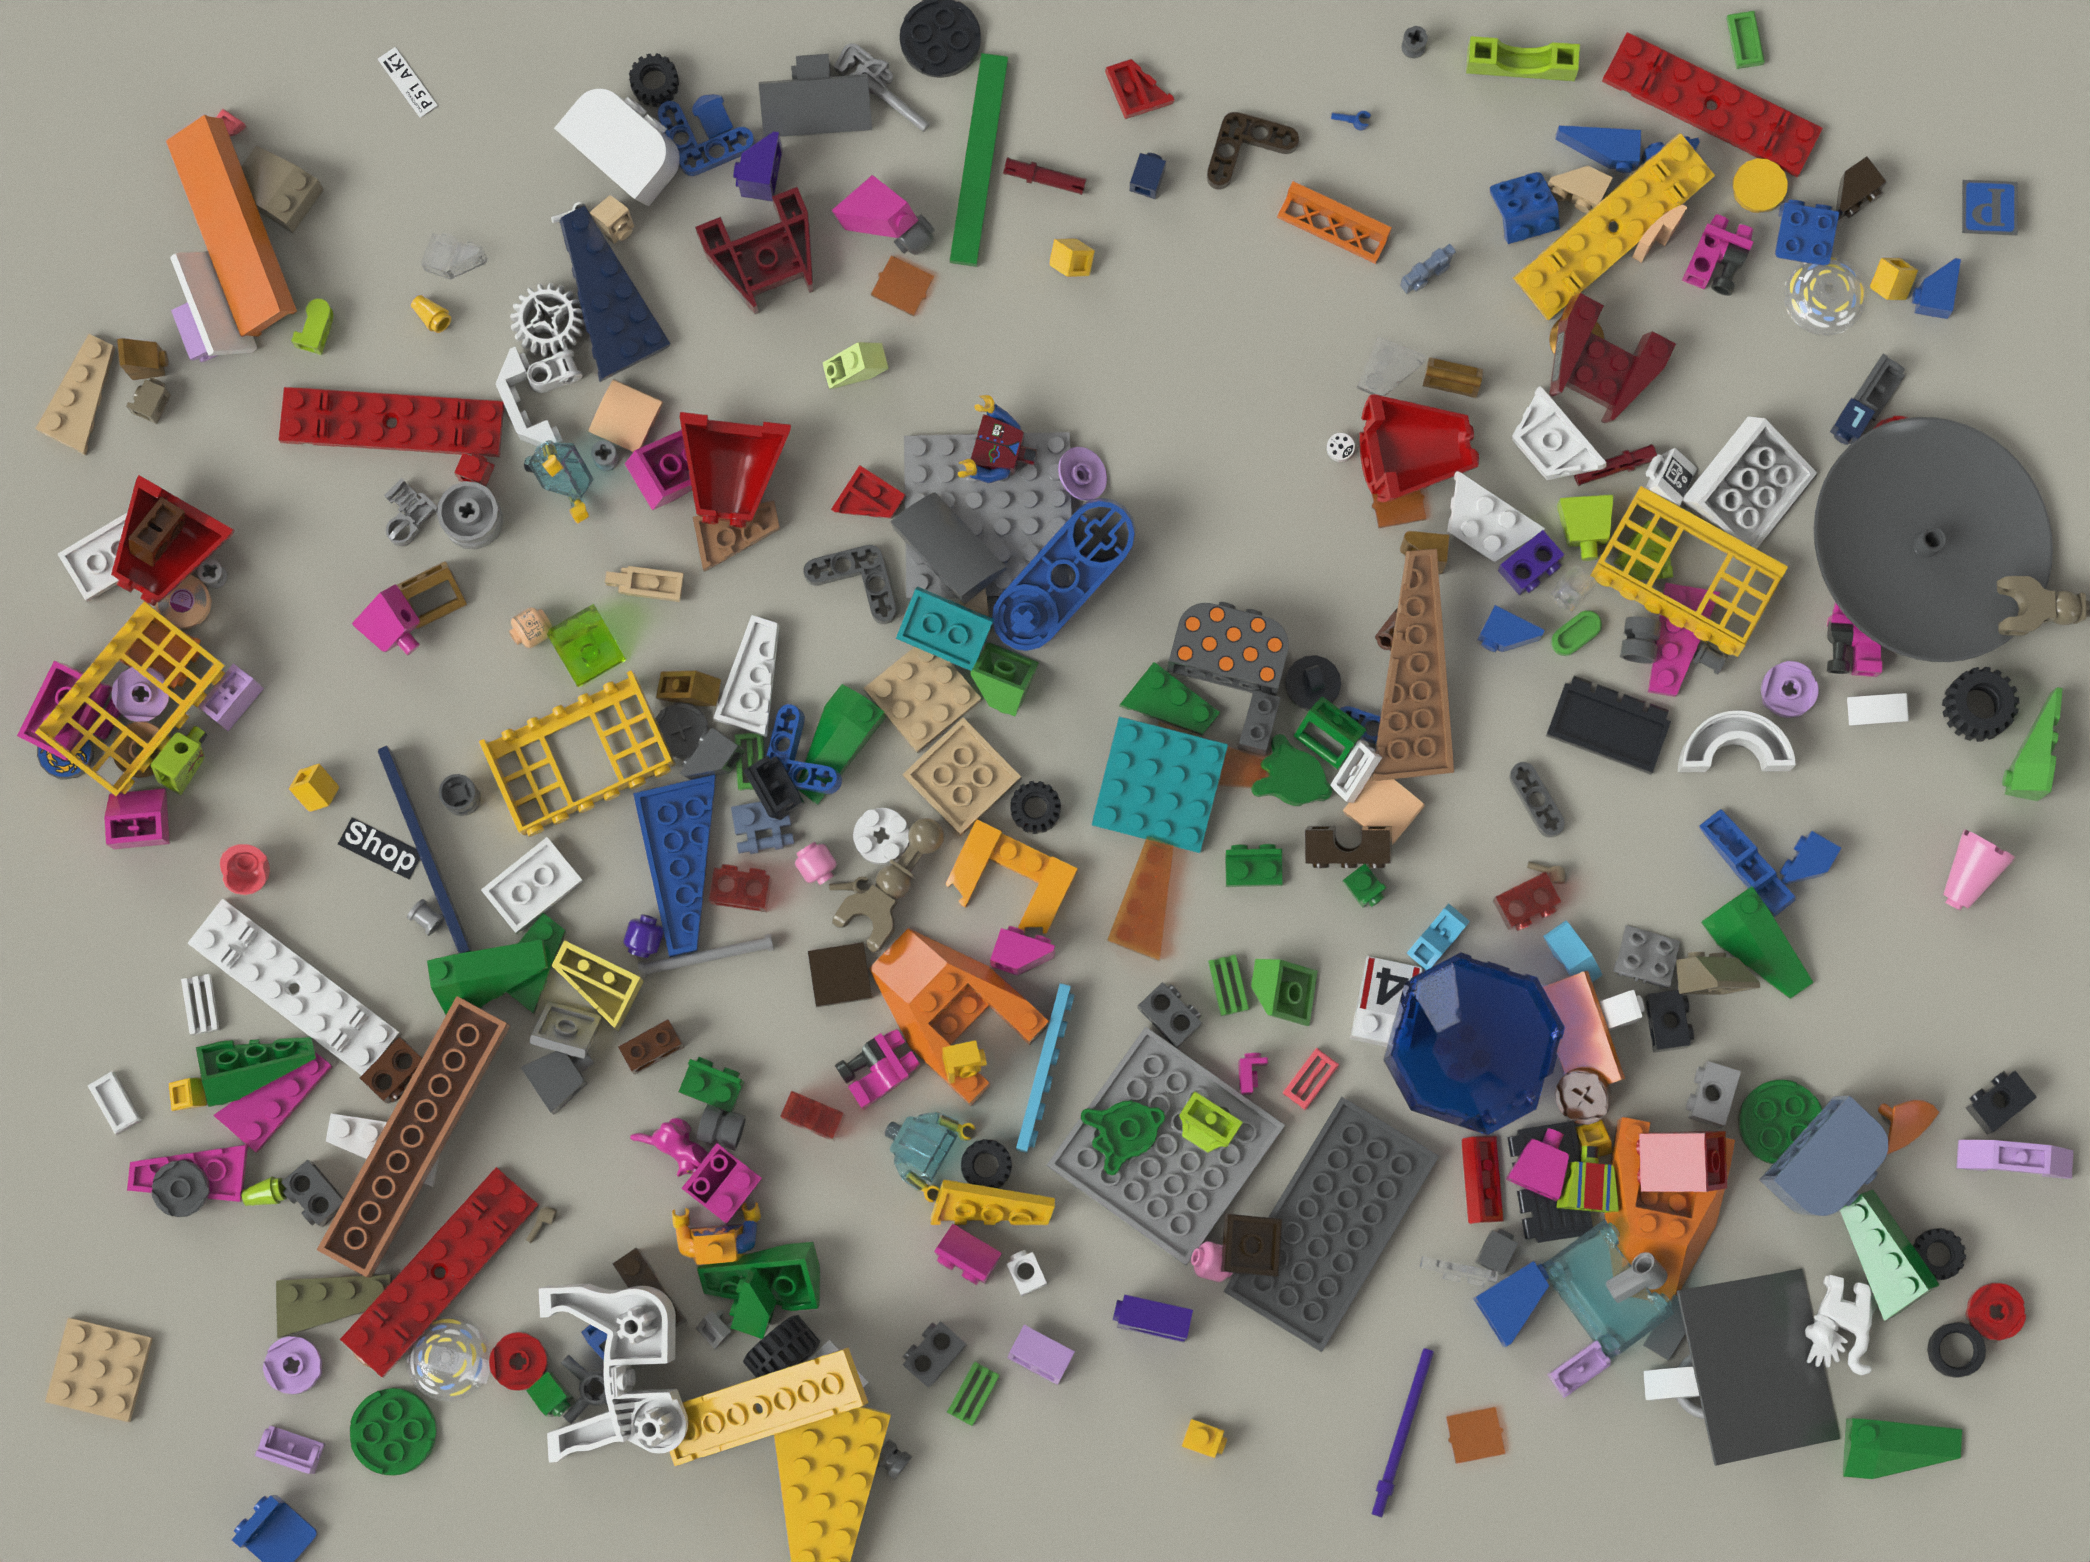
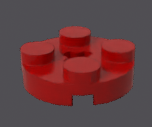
[1965,1283,2026,1341]
[489,1332,548,1391]

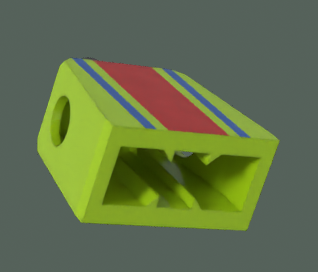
[1557,1146,1619,1213]

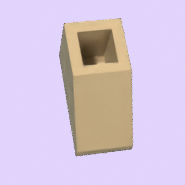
[1548,166,1613,213]
[589,195,635,244]

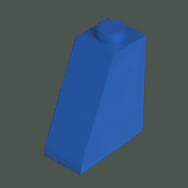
[1473,1261,1549,1348]

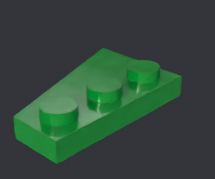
[1119,662,1220,736]
[506,913,566,1014]

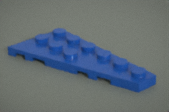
[633,774,716,957]

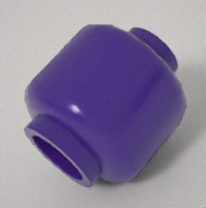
[623,914,664,958]

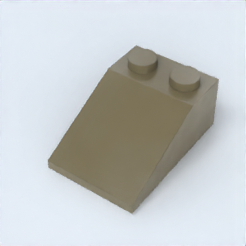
[241,145,324,233]

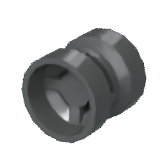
[877,1439,912,1480]

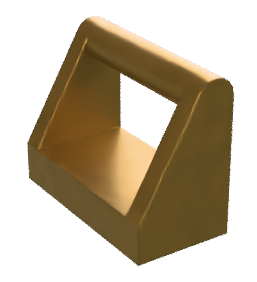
[1422,357,1483,398]
[1400,531,1449,574]
[397,561,467,629]

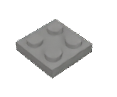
[530,1001,602,1059]

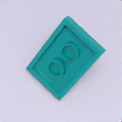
[896,586,994,671]

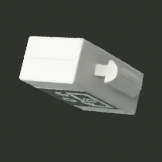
[1645,448,1697,507]

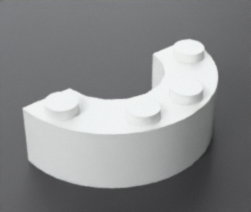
[1678,711,1796,772]

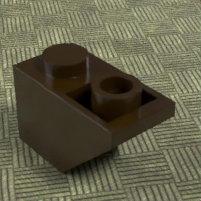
[1836,156,1887,221]

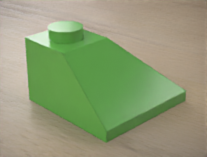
[971,642,1039,717]
[1251,959,1318,1026]

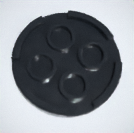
[899,0,981,78]

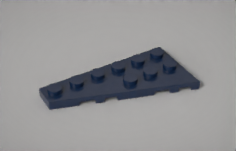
[560,206,671,382]

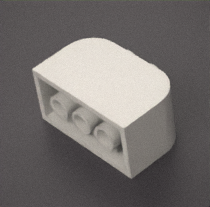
[554,89,680,206]

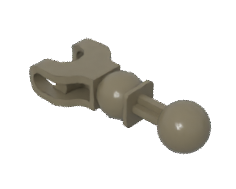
[1997,576,2090,636]
[832,818,944,953]

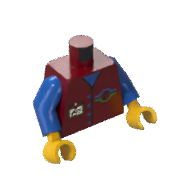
[958,395,1038,483]

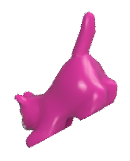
[630,1118,708,1177]

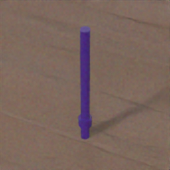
[1371,1348,1434,1518]

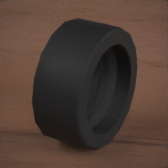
[1927,1322,1986,1378]

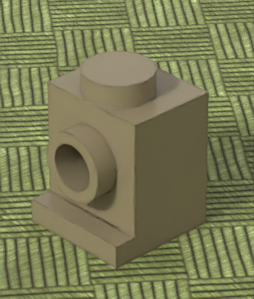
[126,377,171,424]

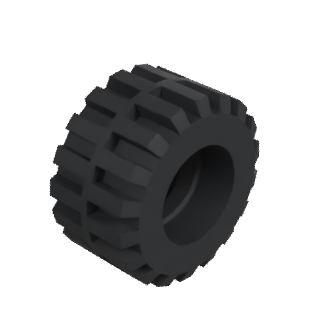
[1942,667,2020,742]
[743,1315,820,1377]

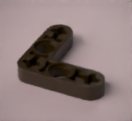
[1207,112,1299,190]

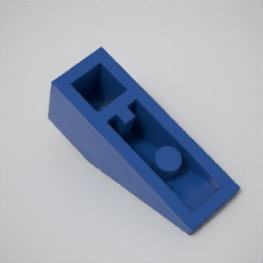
[1555,125,1641,173]

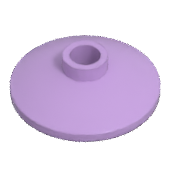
[1058,447,1107,501]

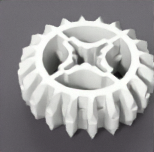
[510,283,585,357]

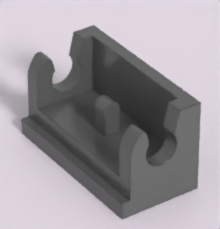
[1853,353,1905,421]

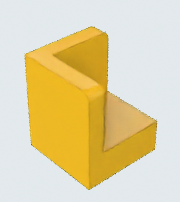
[1049,239,1095,277]
[1870,258,1918,300]
[289,763,339,812]

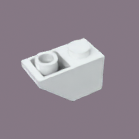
[1599,990,1645,1031]

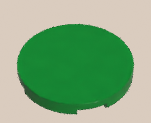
[1738,1080,1822,1164]
[350,1388,437,1476]

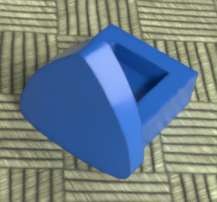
[692,94,733,139]

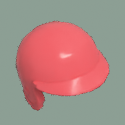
[220,844,270,895]

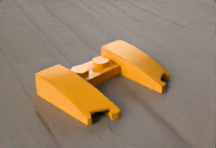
[946,819,1078,934]

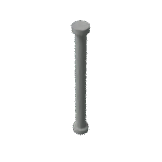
[638,934,774,978]

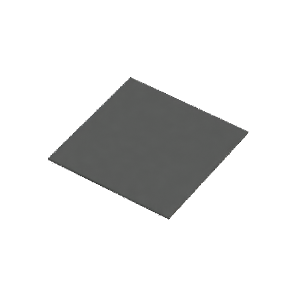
[1677,1269,1840,1466]

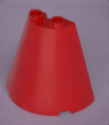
[1359,394,1479,502]
[679,412,791,528]
[111,475,235,607]

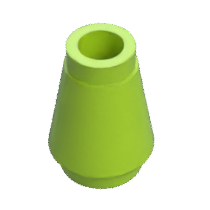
[242,1176,287,1206]

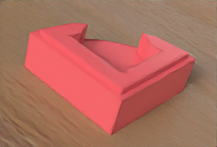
[216,109,246,137]

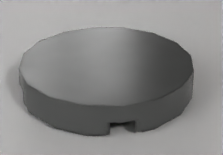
[152,1160,210,1217]

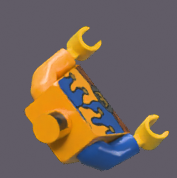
[672,1202,761,1265]

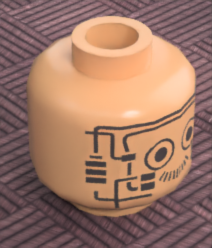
[509,607,552,648]

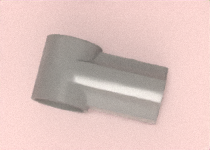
[1605,1253,1668,1303]

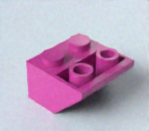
[104,788,170,850]
[990,926,1055,976]
[681,1143,762,1224]
[934,1224,1002,1285]

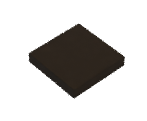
[808,942,872,1008]
[1221,1214,1282,1277]

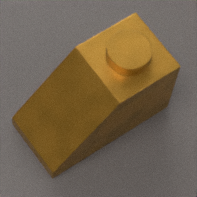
[117,338,168,380]
[656,670,721,707]

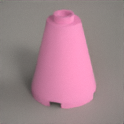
[1943,829,2015,911]

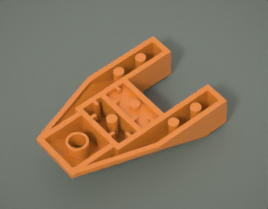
[869,928,1049,1106]
[1604,1117,1735,1304]

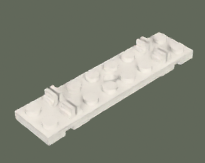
[188,898,401,1075]

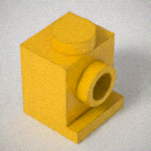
[942,1040,987,1084]

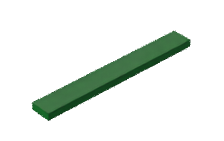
[950,53,1008,267]

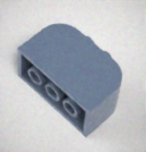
[1759,1096,1888,1216]

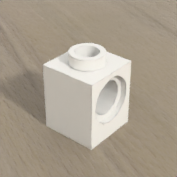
[1007,1250,1047,1296]

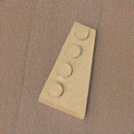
[35,334,115,455]

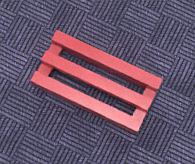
[1282,1048,1339,1110]

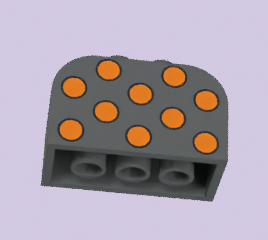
[1167,602,1289,696]

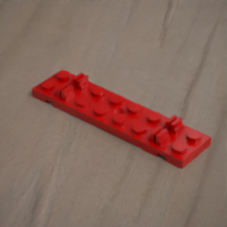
[1602,32,1823,178]
[278,387,504,457]
[339,1167,539,1378]

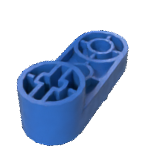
[992,498,1136,651]

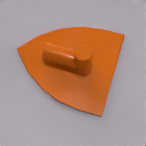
[1878,1100,1940,1154]

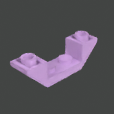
[1956,1140,2073,1179]

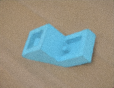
[1406,903,1470,971]
[1543,921,1603,982]

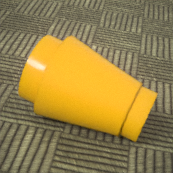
[411,295,451,333]

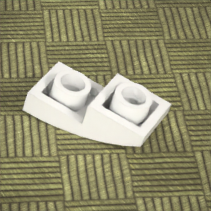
[1847,693,1909,725]
[1644,1367,1699,1401]

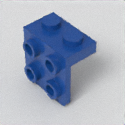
[1490,172,1560,244]
[1775,200,1839,266]
[232,1495,317,1562]

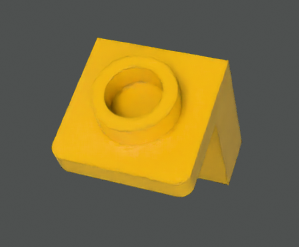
[1182,1419,1227,1458]

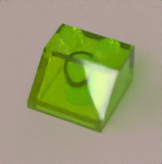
[547,604,626,687]

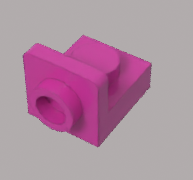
[1238,1053,1268,1095]

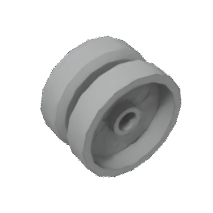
[437,481,503,549]

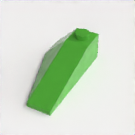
[2002,687,2063,801]

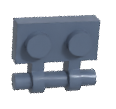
[1400,244,1456,294]
[731,802,794,854]

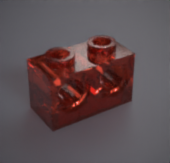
[709,864,772,912]
[1493,872,1561,931]
[780,1091,846,1142]

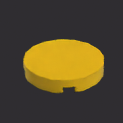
[1732,158,1788,213]

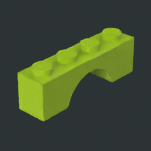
[1466,36,1580,81]

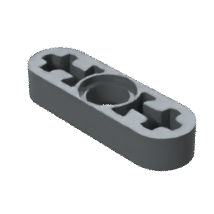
[1509,762,1564,838]

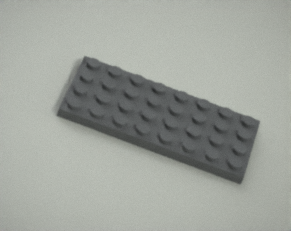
[1223,1096,1439,1352]

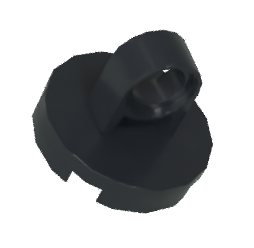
[1285,655,1341,711]

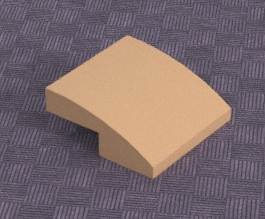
[1632,205,1687,263]
[588,379,663,452]
[1343,776,1425,845]

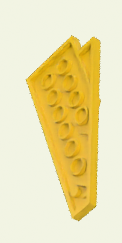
[774,1406,891,1562]

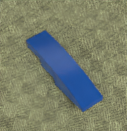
[1699,809,1796,917]

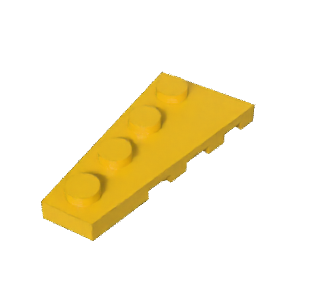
[930,1180,1055,1225]

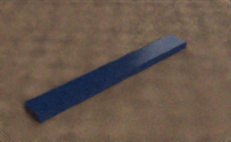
[377,746,472,953]

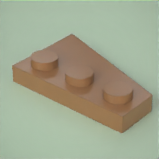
[693,500,780,572]

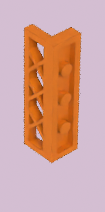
[1277,181,1392,264]

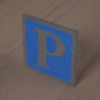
[1962,180,2018,235]

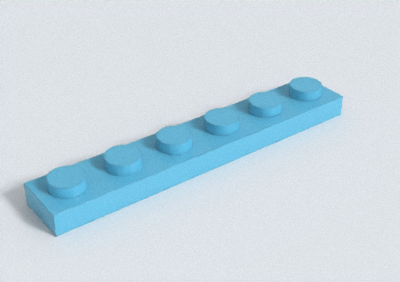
[1016,983,1075,1153]

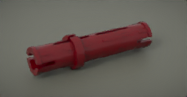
[1003,157,1087,195]
[1574,444,1657,486]

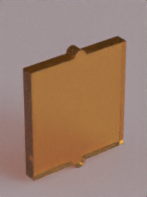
[871,255,934,316]
[1371,490,1426,529]
[1446,1407,1505,1464]

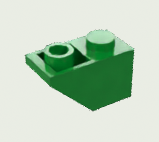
[729,1267,777,1339]
[526,1371,574,1417]

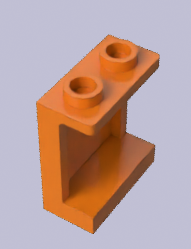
[119,617,201,691]

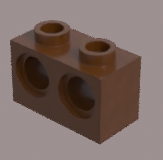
[128,497,185,567]
[618,1019,685,1075]
[360,1037,422,1104]

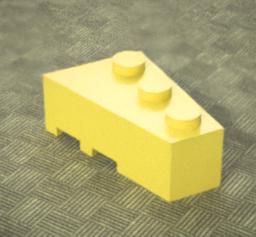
[552,940,644,1032]

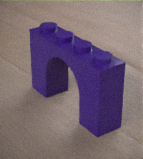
[1113,1294,1193,1343]

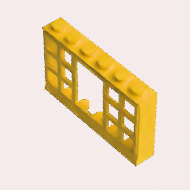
[1590,486,1788,657]
[35,601,225,796]
[479,670,676,837]

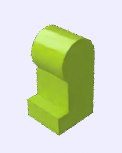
[291,298,334,355]

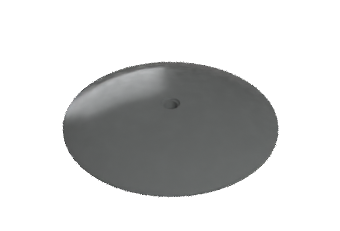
[1813,417,2053,662]

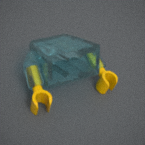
[524,440,594,524]
[885,1112,975,1202]

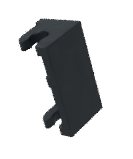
[743,756,805,820]

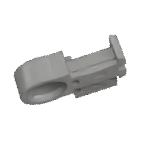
[384,478,438,546]

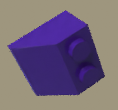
[733,131,783,202]

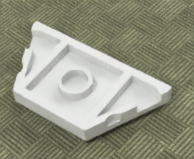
[1512,386,1606,480]
[1447,471,1545,562]

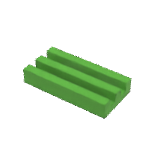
[735,733,765,791]
[1208,954,1249,1016]
[947,1361,1000,1426]

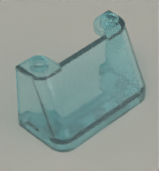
[1542,1219,1675,1358]

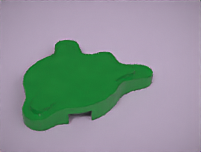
[1251,734,1332,807]
[1081,1101,1165,1176]

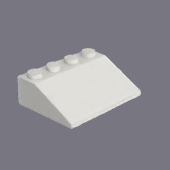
[1682,416,1817,549]

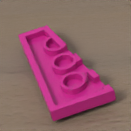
[1648,583,1721,697]
[213,1050,333,1153]
[127,1145,248,1202]

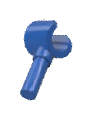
[1331,111,1371,131]

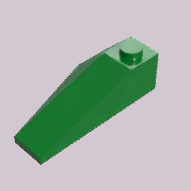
[797,684,886,805]
[1701,886,1814,999]
[427,939,548,1015]
[196,1037,316,1107]
[697,1242,820,1311]
[1843,1418,1962,1479]

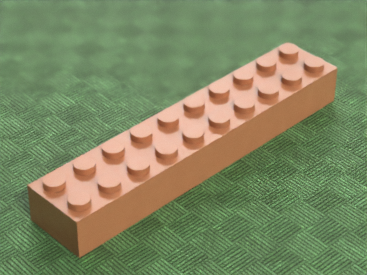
[317,997,511,1277]

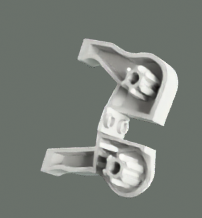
[539,1284,688,1462]

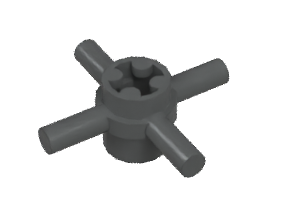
[561,1354,608,1424]

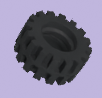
[629,53,679,107]
[961,1139,1012,1188]
[1913,1228,1966,1280]

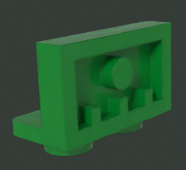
[1225,844,1283,887]
[678,1057,744,1112]

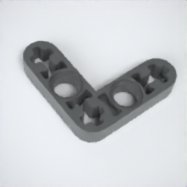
[804,545,896,624]

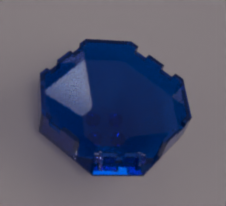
[1383,952,1565,1135]

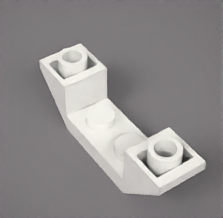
[496,347,563,453]

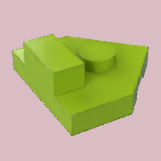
[1613,520,1674,580]

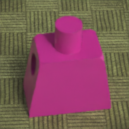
[351,584,420,656]
[1505,1128,1569,1201]

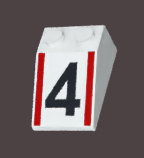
[1350,956,1422,1051]

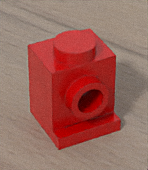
[454,452,495,487]

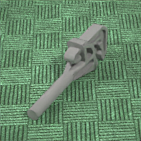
[834,43,930,132]

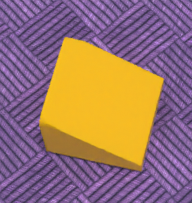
[169,1078,207,1111]
[1575,1119,1612,1157]

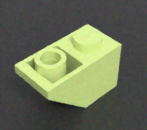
[823,342,889,389]

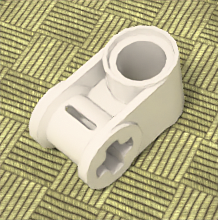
[527,350,583,393]

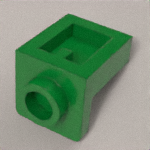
[1342,864,1387,908]

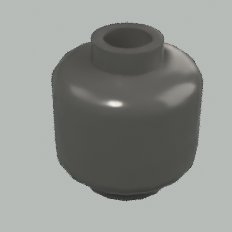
[894,214,935,255]

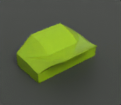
[1179,1091,1243,1153]

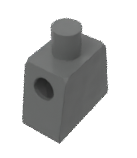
[521,1051,594,1115]

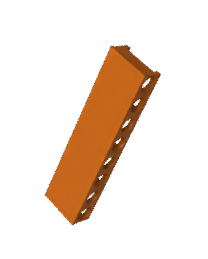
[166,115,297,337]

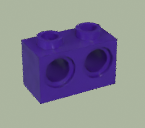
[1498,530,1565,595]

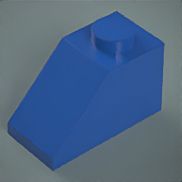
[1912,258,1961,319]
[1477,605,1545,652]

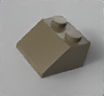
[1676,952,1760,995]

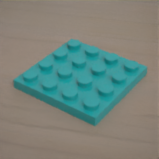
[1091,716,1228,853]

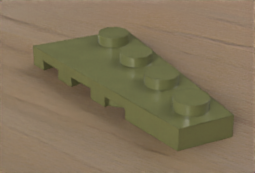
[276,1274,392,1338]

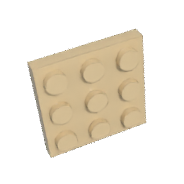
[864,647,982,753]
[902,717,1021,836]
[45,1318,153,1422]

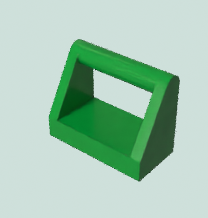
[1293,696,1367,770]

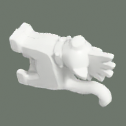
[1805,1275,1877,1375]

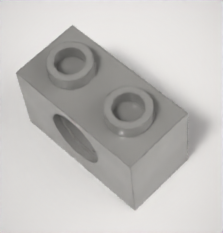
[1686,1061,1741,1128]

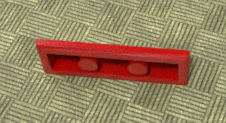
[1461,1136,1504,1224]

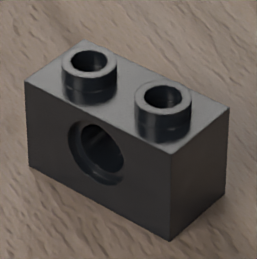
[1644,990,1694,1053]
[1965,1071,2037,1135]

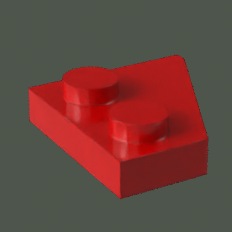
[1105,59,1175,119]
[831,465,907,519]

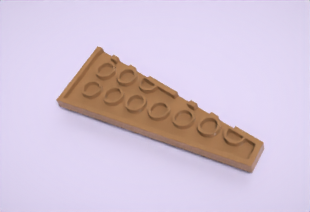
[1372,549,1454,781]

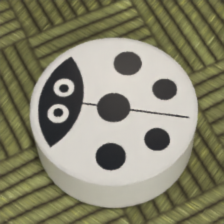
[1326,433,1355,462]

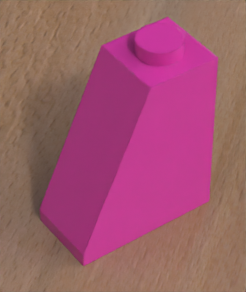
[832,175,919,238]

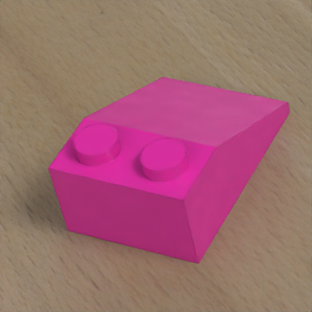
[625,430,692,511]
[17,661,112,761]

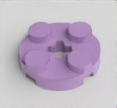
[1761,661,1819,718]
[112,665,169,722]
[263,1336,322,1394]

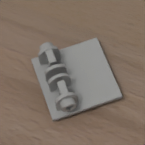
[1613,925,1680,989]

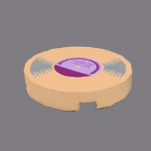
[155,575,212,630]

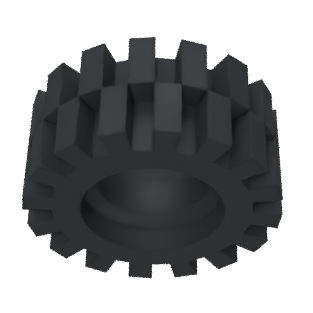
[1010,781,1061,834]

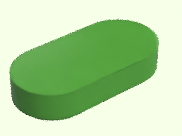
[1551,611,1602,656]

